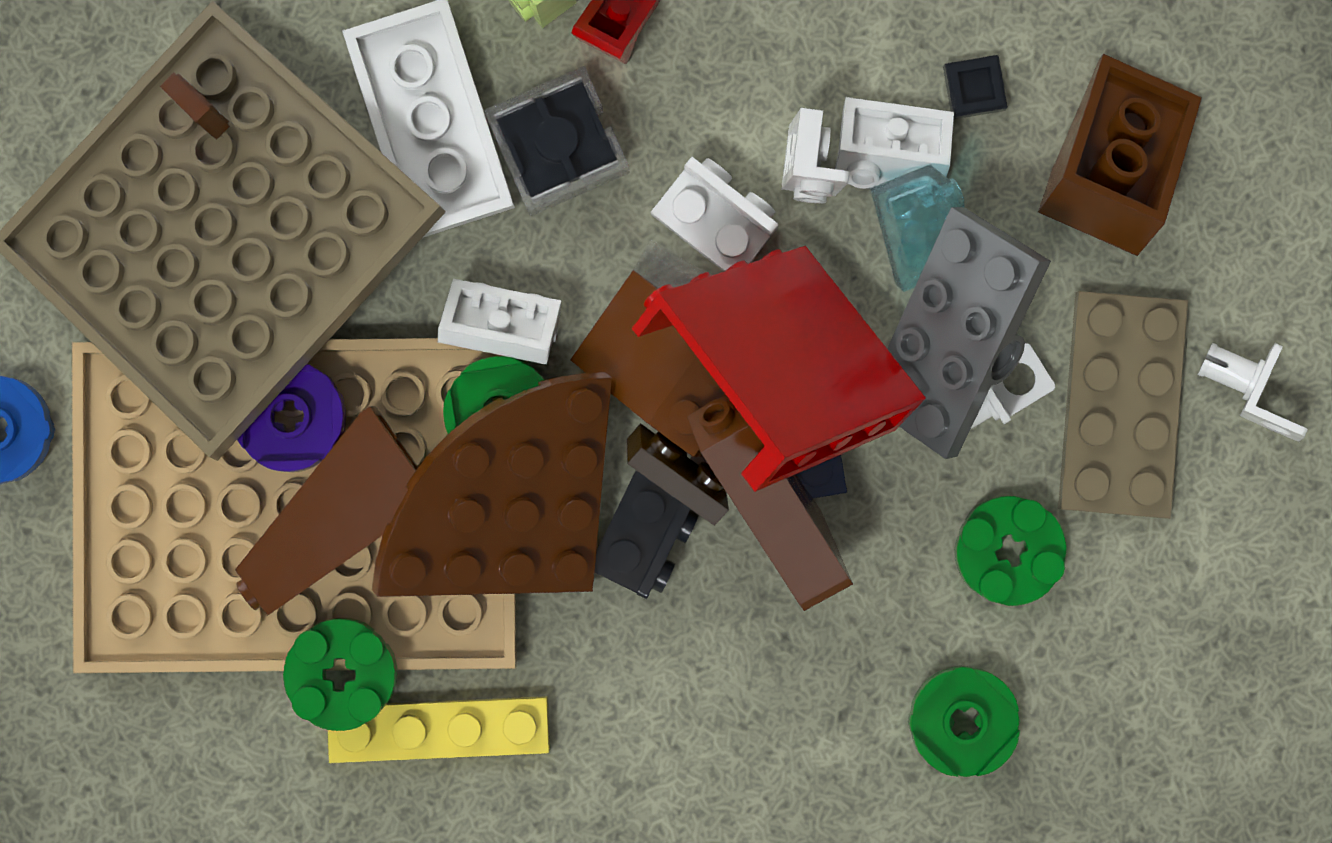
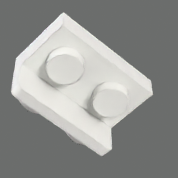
[835,97,954,196]
[781,108,849,203]
[651,157,778,271]
[437,278,561,365]

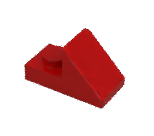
[571,0,660,64]

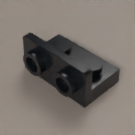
[594,471,699,599]

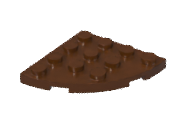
[372,372,612,597]

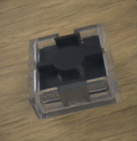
[483,66,630,217]

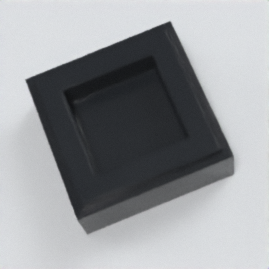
[943,55,1008,120]

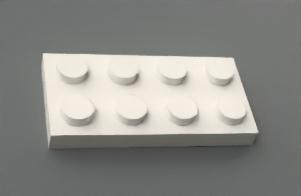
[342,0,515,237]

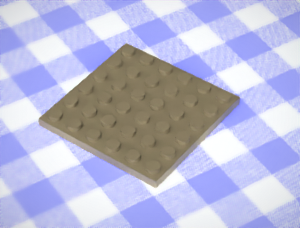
[0,1,446,461]

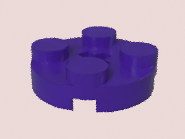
[237,364,346,472]

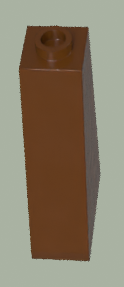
[687,394,853,611]
[235,406,418,616]

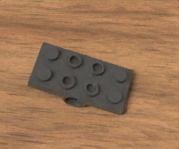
[887,207,1051,459]

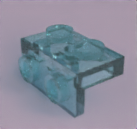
[870,164,965,292]

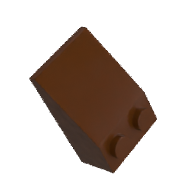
[1038,54,1202,256]
[570,270,725,457]

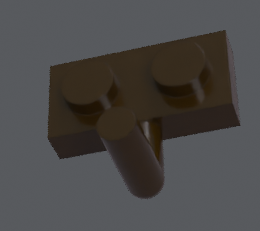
[627,423,729,526]

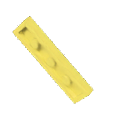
[328,696,550,763]

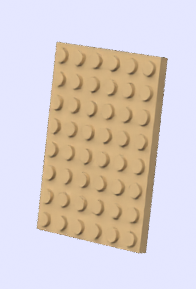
[72,338,517,673]

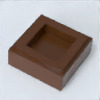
[160,72,230,140]

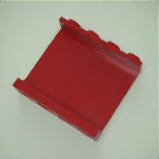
[631,246,926,492]

